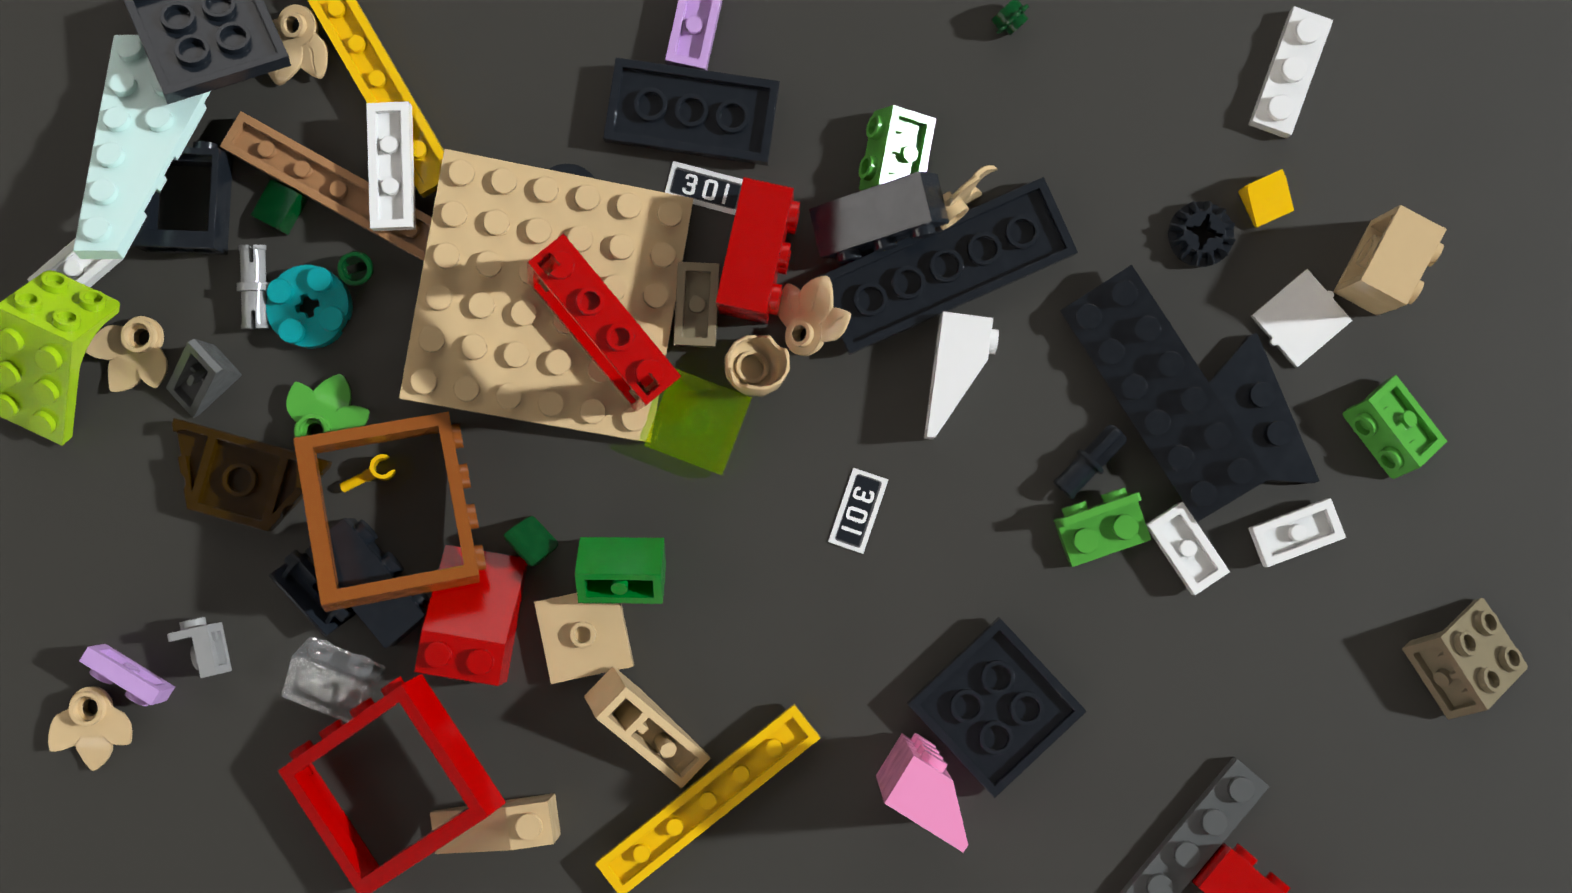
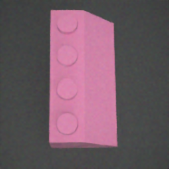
[876,733,968,853]

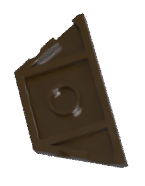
[172,418,332,531]

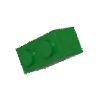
[575,537,666,604]

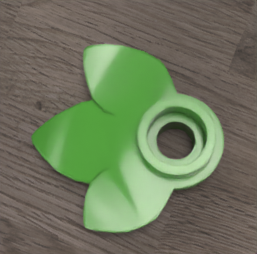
[286,374,370,437]

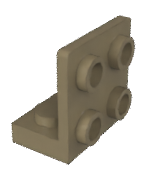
[1402,598,1528,720]

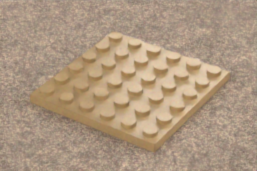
[399,149,694,443]

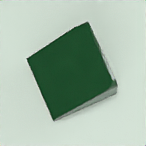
[251,179,308,235]
[503,516,559,566]

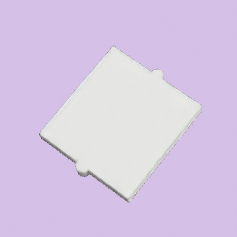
[1251,269,1352,368]

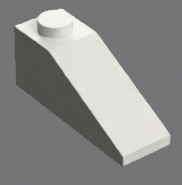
[924,311,999,440]

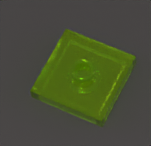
[644,368,752,476]

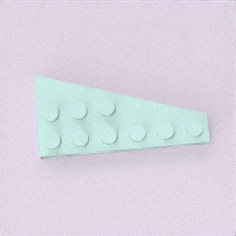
[73,35,211,259]

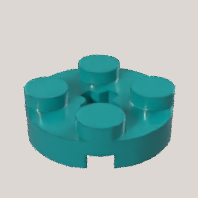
[266,265,353,349]

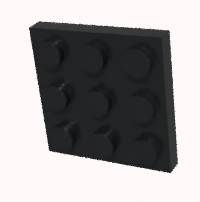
[123,0,291,104]
[907,617,1087,798]

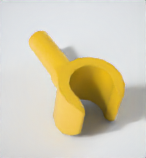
[339,454,396,493]

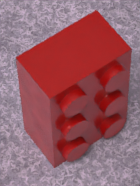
[715,177,800,324]

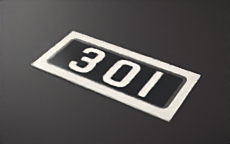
[665,161,743,215]
[828,468,889,554]

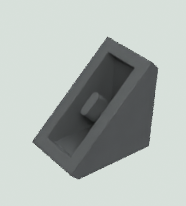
[166,339,242,418]

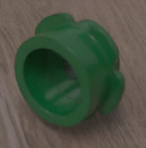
[991,0,1029,36]

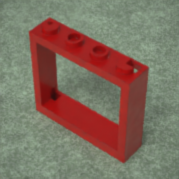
[527,233,681,412]
[278,674,506,893]

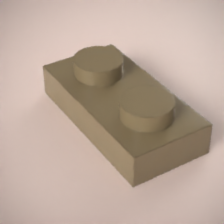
[674,262,720,348]

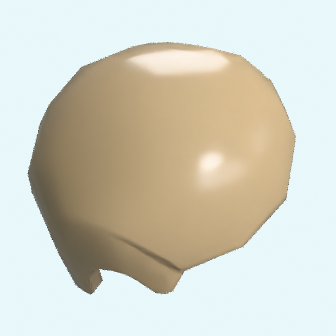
[724,335,790,397]

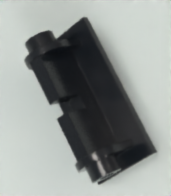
[269,550,356,637]

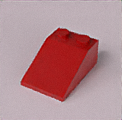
[414,545,528,686]

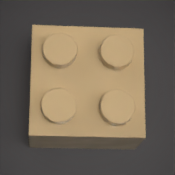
[1333,205,1447,316]

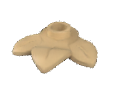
[268,4,328,85]
[940,165,998,230]
[778,276,851,356]
[86,316,168,392]
[48,686,132,771]

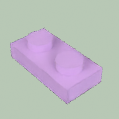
[665,0,723,70]
[79,644,175,706]

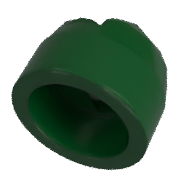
[337,251,373,285]

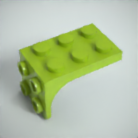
[0,270,120,446]

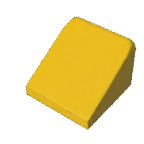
[1238,169,1294,228]

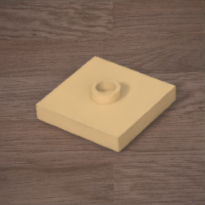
[534,593,634,684]

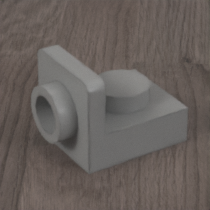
[167,617,232,678]

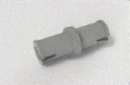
[236,244,270,330]

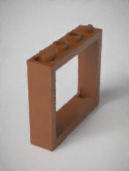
[293,412,486,612]

